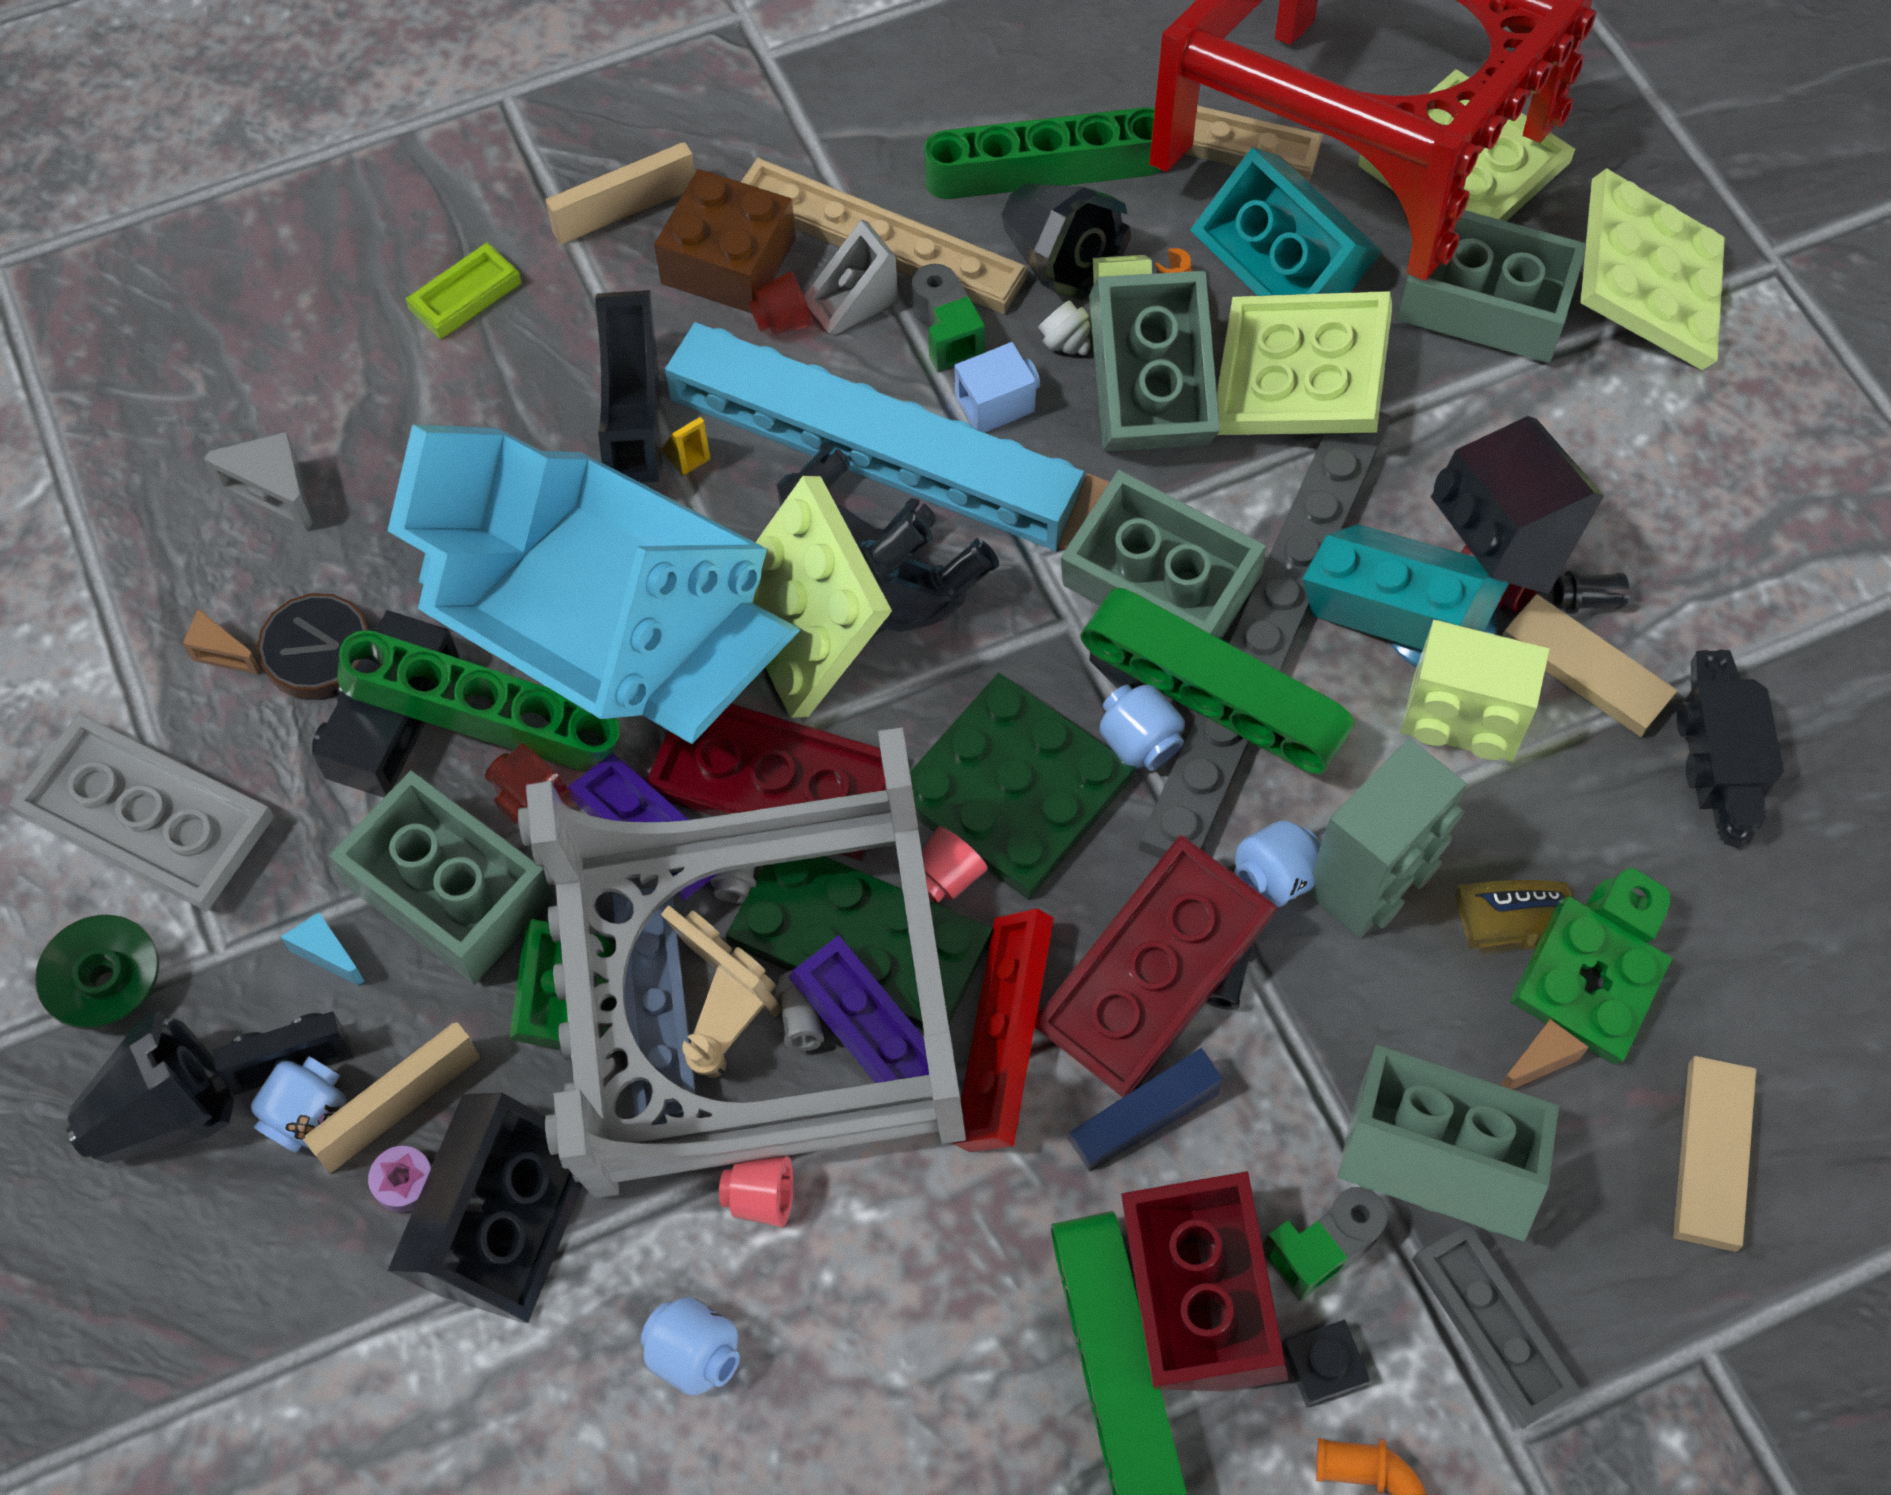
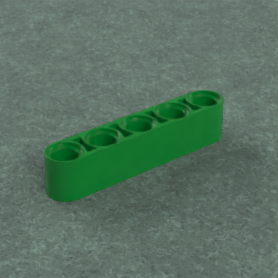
[924,107,1161,199]
[1080,587,1355,774]
[337,630,620,772]
[1050,1211,1187,1495]

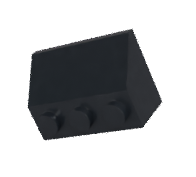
[1431,416,1604,594]
[387,1093,583,1323]

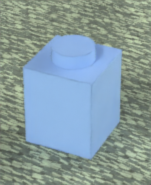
[955,342,1040,433]

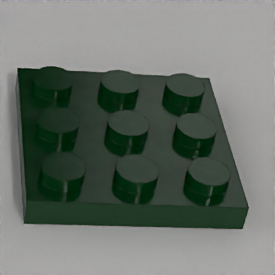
[910,672,1135,900]

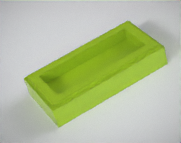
[405,242,522,340]

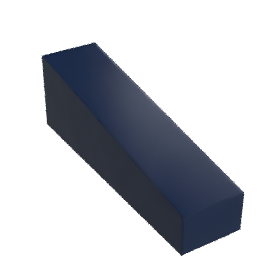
[1068,1047,1223,1171]

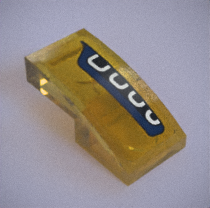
[1455,880,1572,950]

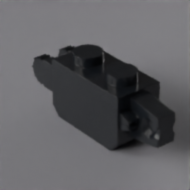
[1677,649,1784,849]

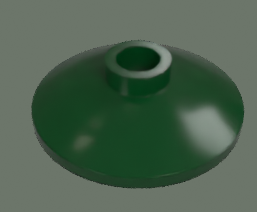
[35,914,159,1030]

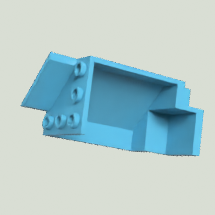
[387,424,801,744]

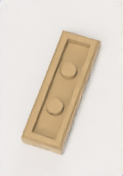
[1185,105,1323,182]
[545,142,695,245]
[1502,594,1678,737]
[303,1022,481,1174]
[1673,1056,1756,1252]

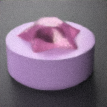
[368,1146,432,1213]

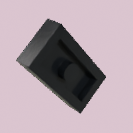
[212,1011,353,1095]

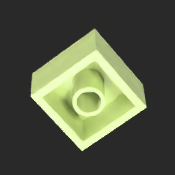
[1400,619,1550,762]

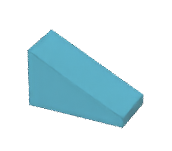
[280,913,365,986]

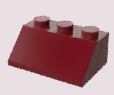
[1121,1171,1289,1391]

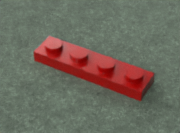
[953,908,1054,1152]

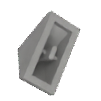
[802,220,898,335]
[203,432,313,531]

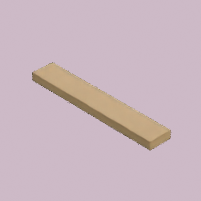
[741,158,1028,315]

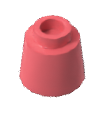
[922,826,988,904]
[719,1156,794,1228]

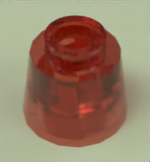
[748,270,814,336]

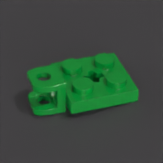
[1509,868,1672,1065]

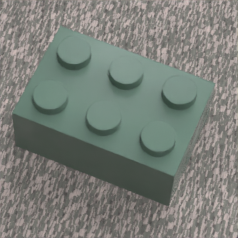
[1397,210,1586,363]
[1089,271,1220,452]
[1060,469,1266,640]
[1306,738,1468,938]
[328,770,555,985]
[1337,1044,1559,1242]

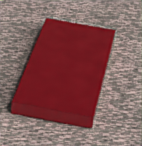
[646,704,887,862]
[1035,834,1278,1097]

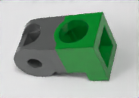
[912,263,985,372]
[1263,1187,1388,1301]

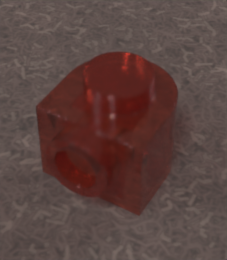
[485,743,568,824]

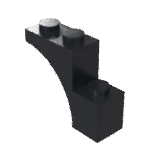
[595,290,663,483]

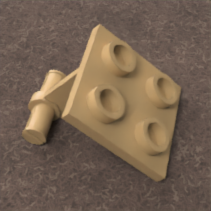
[661,905,782,1078]

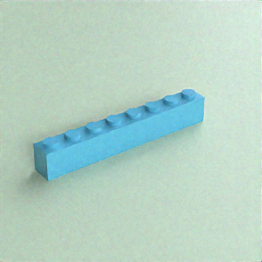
[665,322,1085,551]

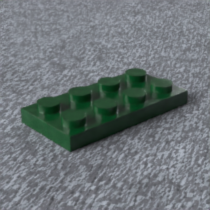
[726,856,993,1031]

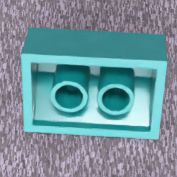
[1190,147,1383,296]
[1302,524,1509,650]

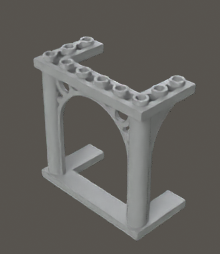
[518,727,966,1198]

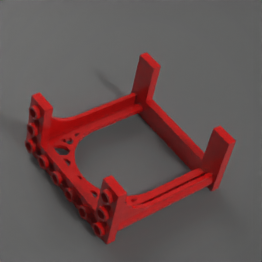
[1149,0,1596,281]

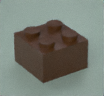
[654,169,796,315]

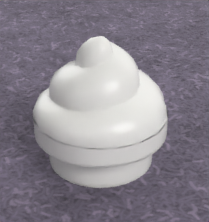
[1038,300,1091,355]

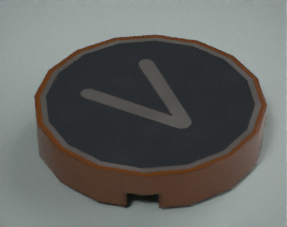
[257,593,370,699]

